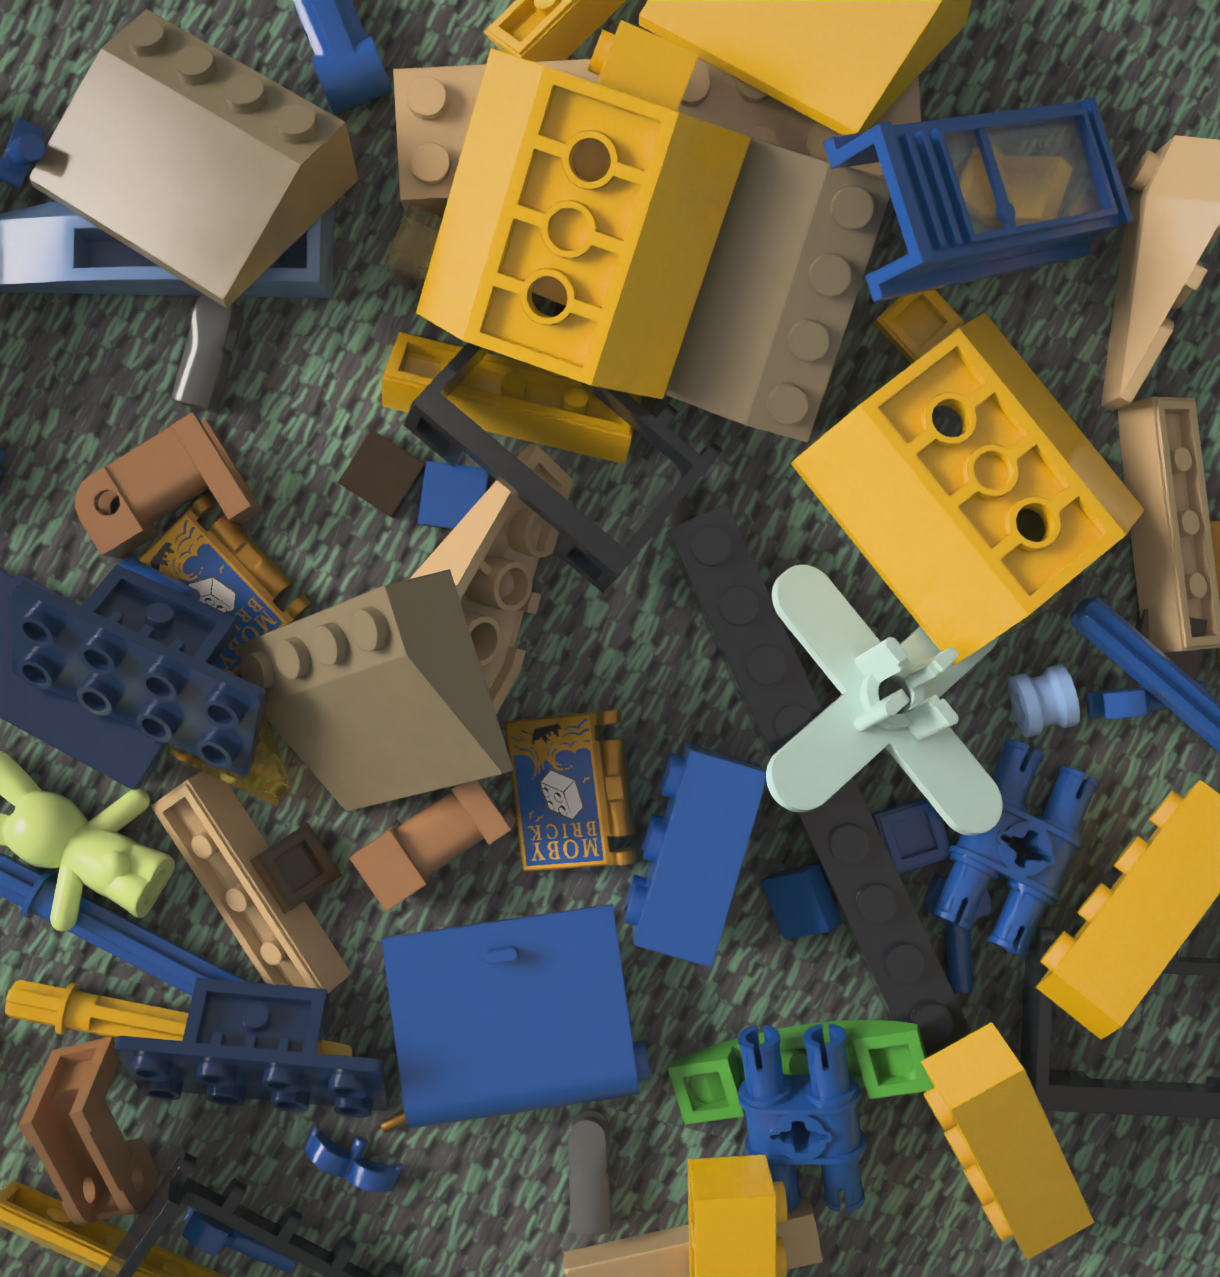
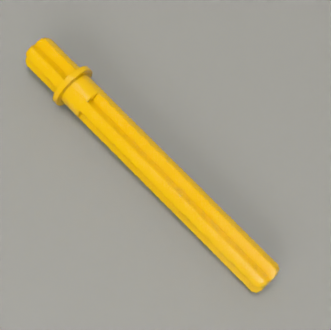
[5,980,353,1057]

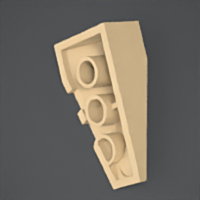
[1101,135,1220,411]
[410,444,573,714]

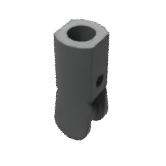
[171,294,244,414]
[568,1108,613,1236]

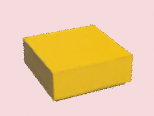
[873,289,965,364]

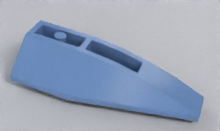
[0,201,334,298]

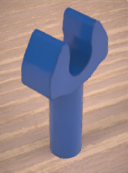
[0,117,46,189]
[1086,680,1207,719]
[924,874,992,994]
[181,1206,297,1273]

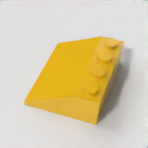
[639,0,972,135]

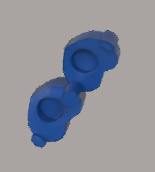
[304,1124,404,1192]

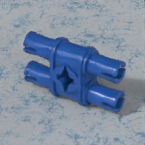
[930,739,1100,958]
[738,1024,867,1212]

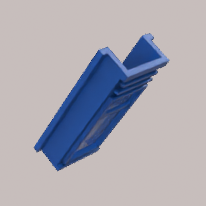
[823,96,1134,302]

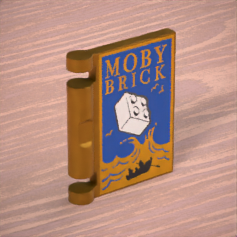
[138,493,312,676]
[505,709,639,872]

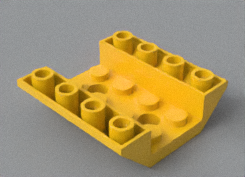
[416,48,751,399]
[791,313,1145,666]

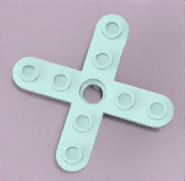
[766,565,1003,836]

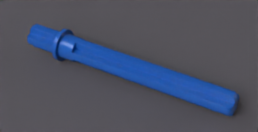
[1069,596,1220,753]
[0,853,249,996]

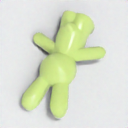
[0,751,175,932]

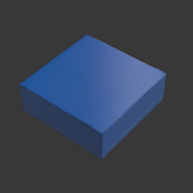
[417,461,490,529]
[872,796,950,874]
[761,864,842,939]

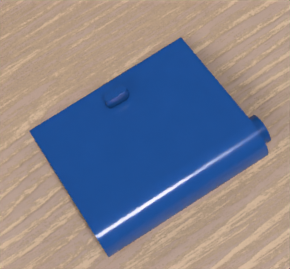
[381,904,651,1129]

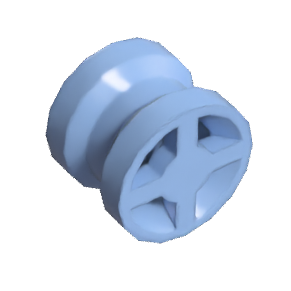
[1008,664,1080,737]

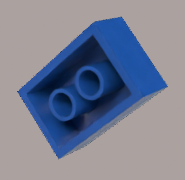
[623,742,766,968]

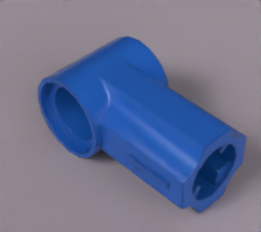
[293,0,393,115]

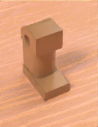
[75,412,263,559]
[350,778,516,912]
[18,1036,160,1226]

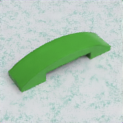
[667,1020,934,1125]

